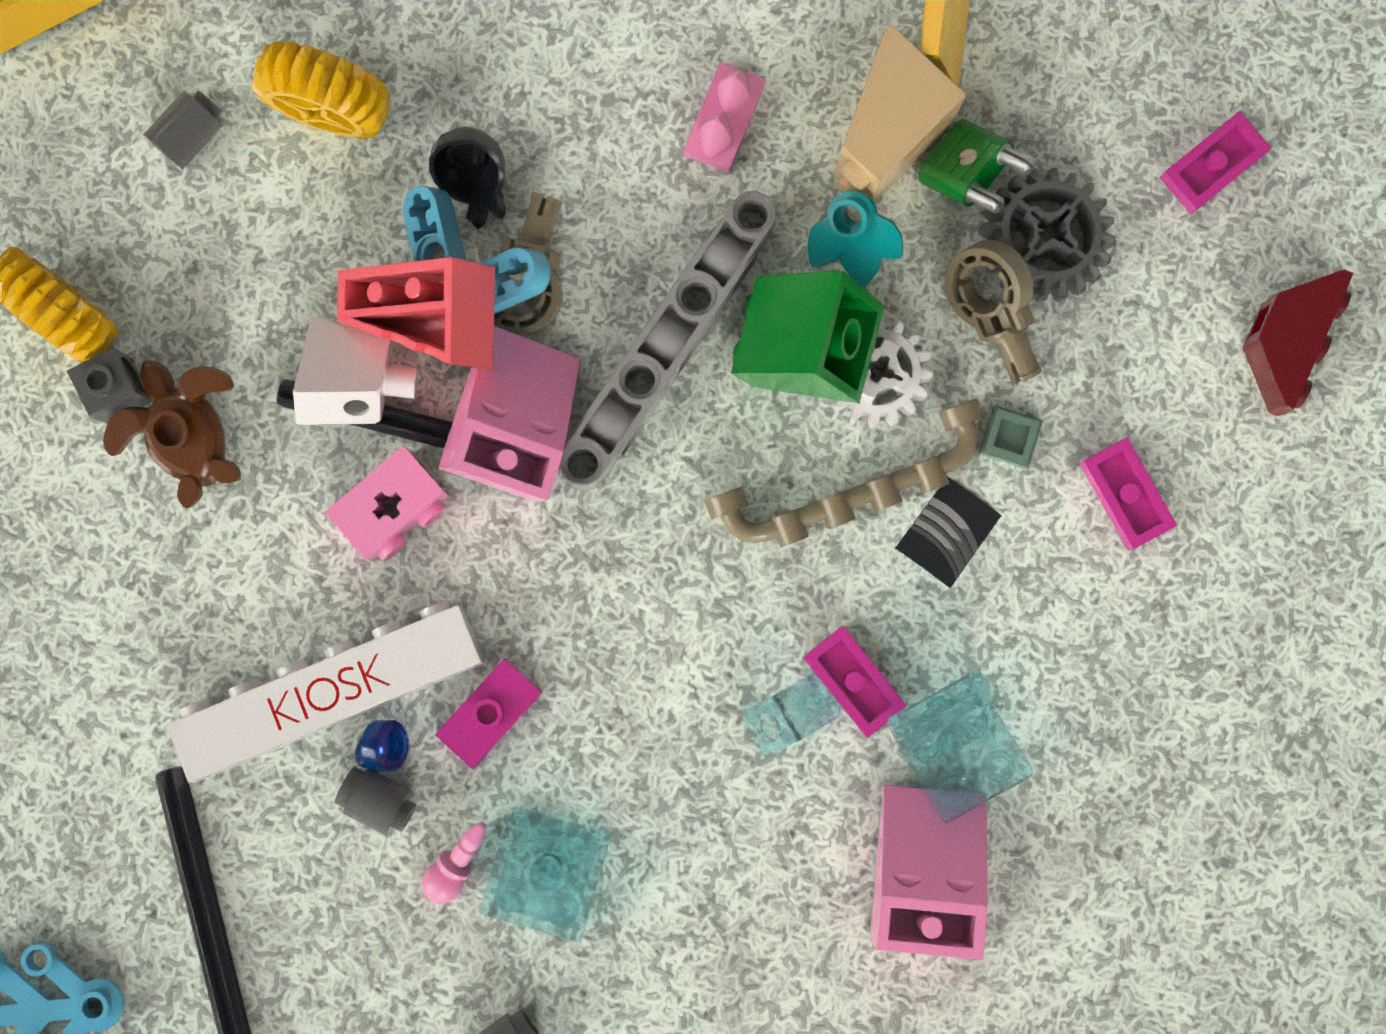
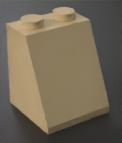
[834,24,966,203]

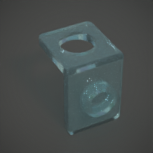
[741,673,841,757]

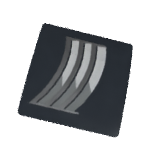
[895,476,1002,588]

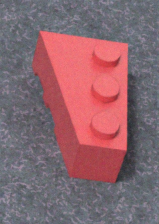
[337,257,495,371]

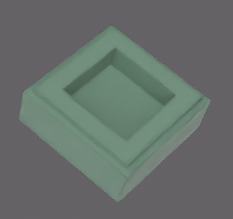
[978,405,1043,469]

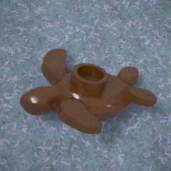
[103,360,241,508]

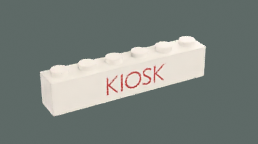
[166,600,486,783]

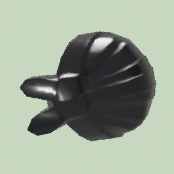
[429,126,506,230]

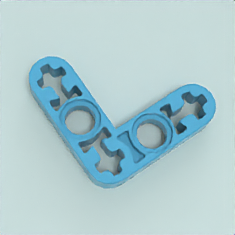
[403,185,551,314]

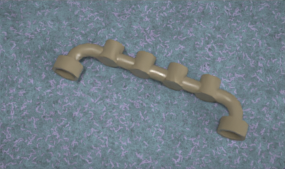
[704,398,984,547]

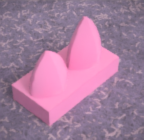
[684,62,766,173]

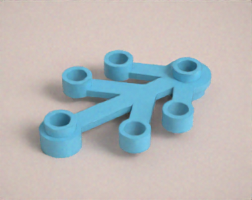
[0,941,125,1034]

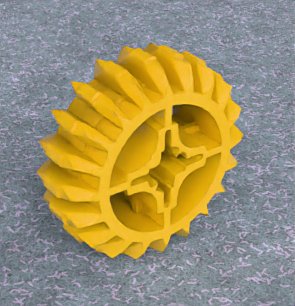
[251,41,391,140]
[0,246,120,363]

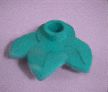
[807,189,903,287]

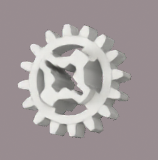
[833,317,933,429]

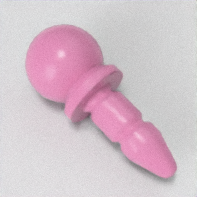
[422,822,486,904]

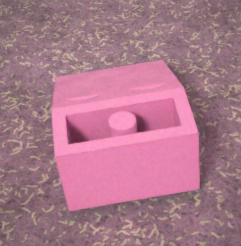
[438,326,580,501]
[869,784,987,960]

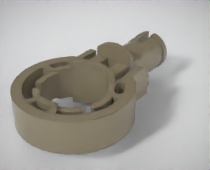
[494,192,563,337]
[945,240,1042,384]

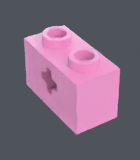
[325,445,450,562]

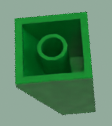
[731,270,885,404]

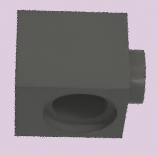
[67,347,152,424]

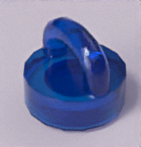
[355,720,409,772]

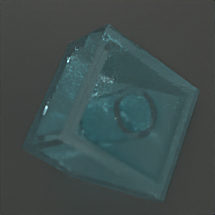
[479,806,612,943]

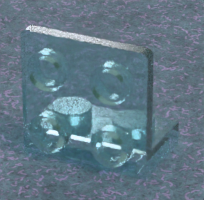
[888,669,1033,823]

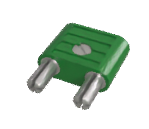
[918,119,1035,213]

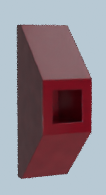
[1243,269,1354,417]

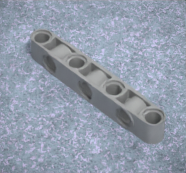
[559,191,775,491]

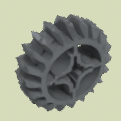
[978,167,1116,304]

